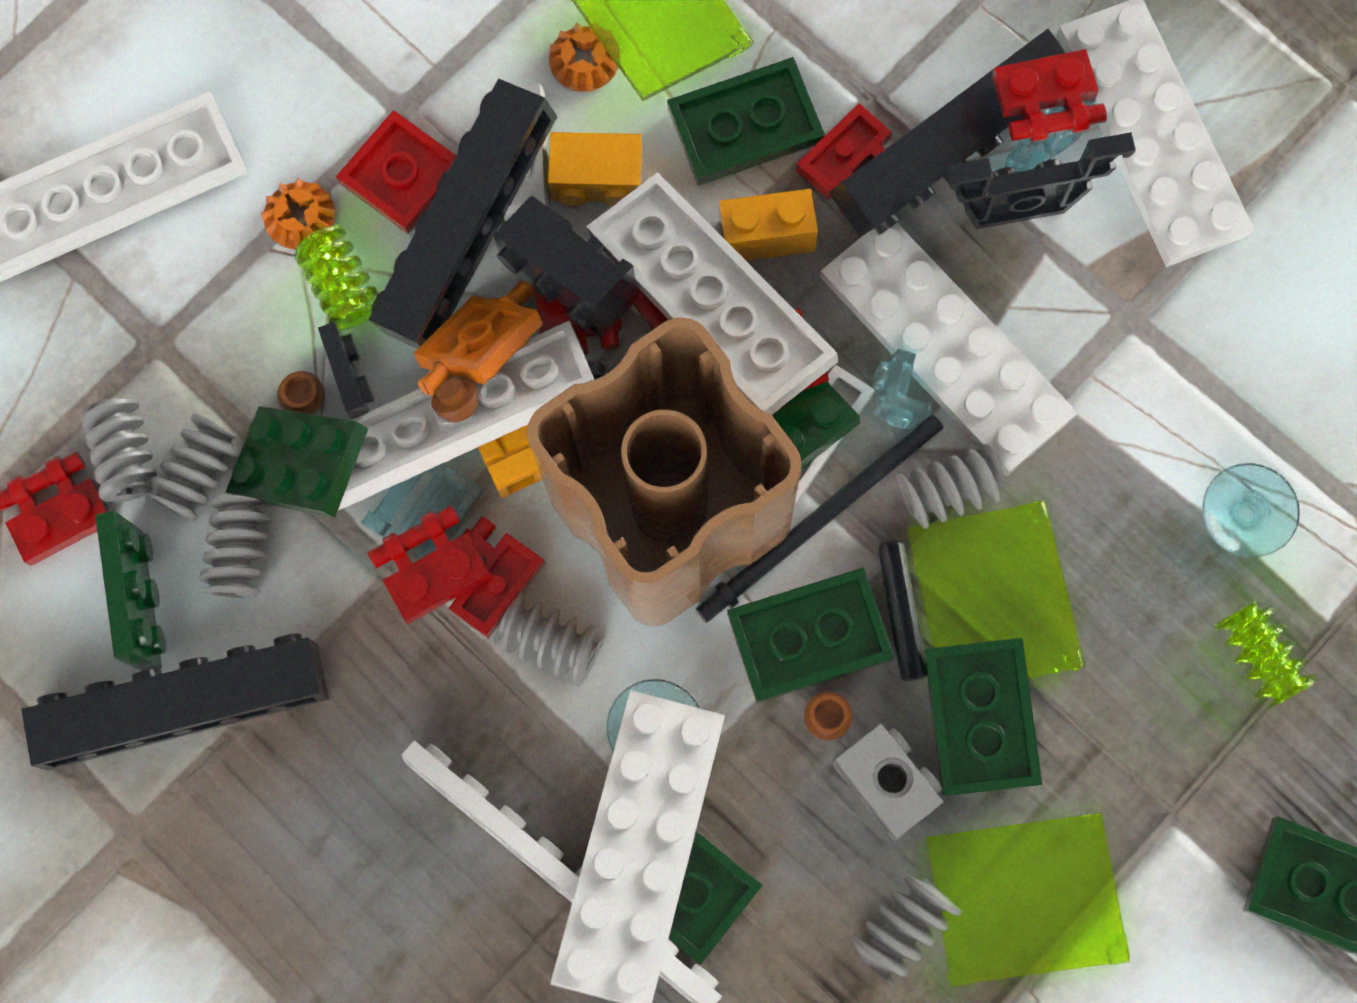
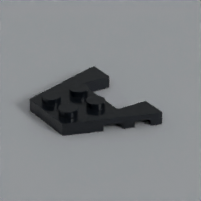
[945,132,1136,229]

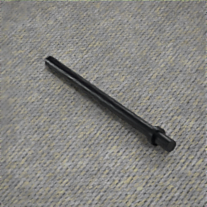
[695,414,944,623]

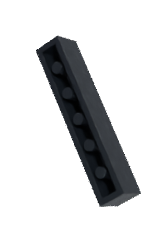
[828,28,1066,237]
[368,78,558,349]
[21,633,329,770]

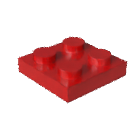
[336,110,456,234]

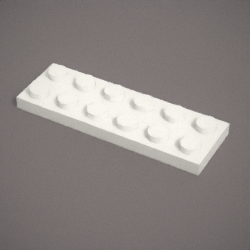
[1057,0,1254,267]
[0,91,248,282]
[586,172,838,415]
[820,223,1078,477]
[338,321,594,511]
[550,690,725,1003]

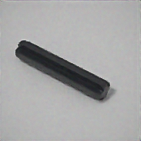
[878,540,927,681]

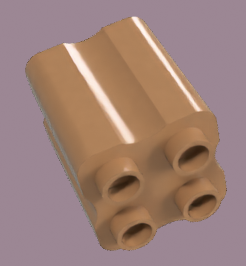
[527,317,801,626]

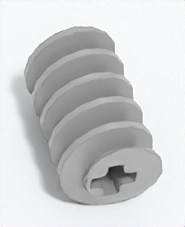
[81,398,157,502]
[143,413,239,521]
[897,443,1005,529]
[199,495,271,598]
[494,592,603,686]
[851,875,962,988]

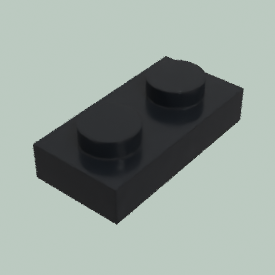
[318,322,375,420]

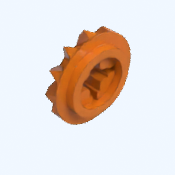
[549,23,620,92]
[261,178,335,250]

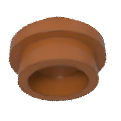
[277,371,325,414]
[431,378,479,423]
[804,692,853,741]

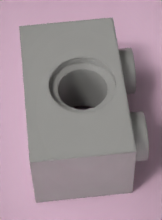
[832,724,944,842]

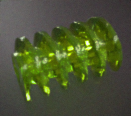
[295,225,378,331]
[1213,599,1318,709]

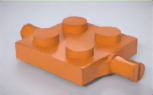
[413,280,543,396]

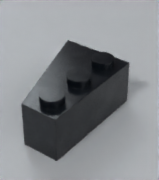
[493,195,638,337]

